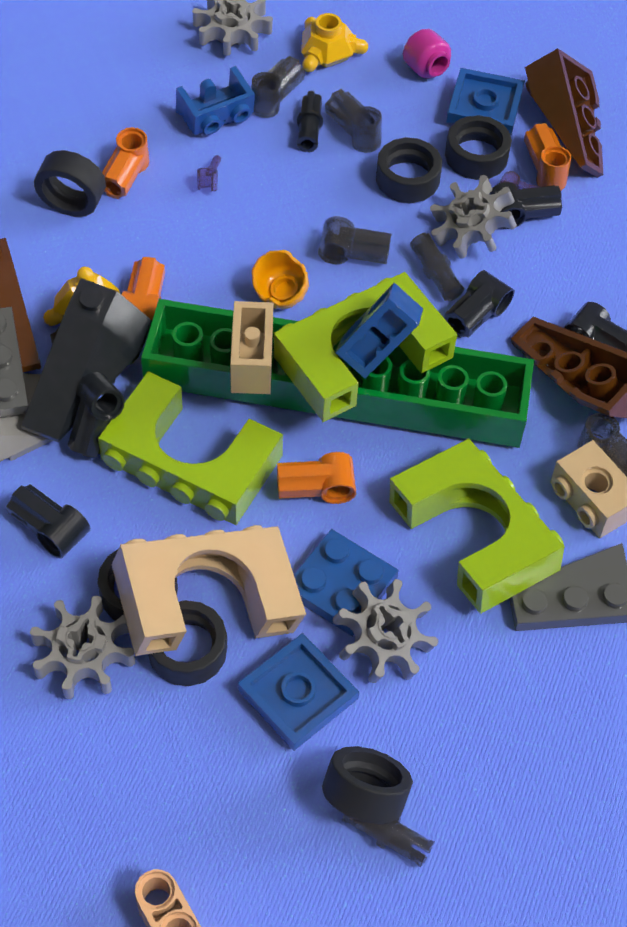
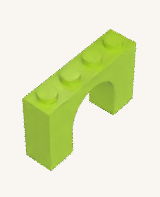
[274,272,457,422]
[98,371,283,525]
[389,439,565,614]

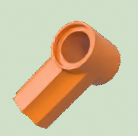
[524,123,572,191]
[102,127,150,199]
[121,257,165,320]
[277,452,356,504]

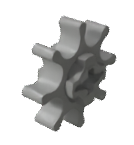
[192,0,273,56]
[430,175,516,259]
[333,579,438,683]
[30,595,135,699]

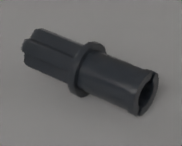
[297,91,323,152]

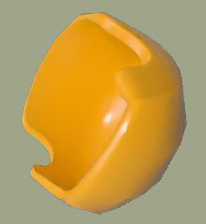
[251,250,309,310]

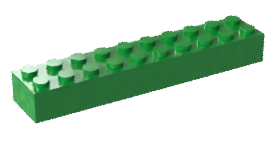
[141,299,534,448]

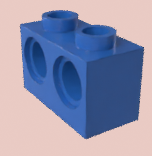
[336,283,423,378]

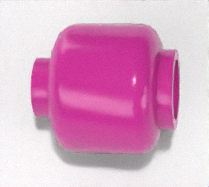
[403,29,451,79]

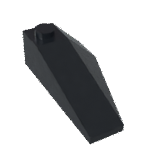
[21,278,152,442]

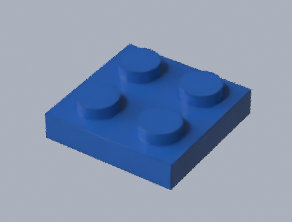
[446,68,525,136]
[294,529,399,637]
[238,633,359,751]

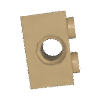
[230,301,274,394]
[550,440,627,539]

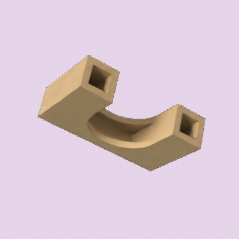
[112,525,306,656]

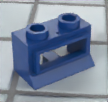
[176,66,255,136]

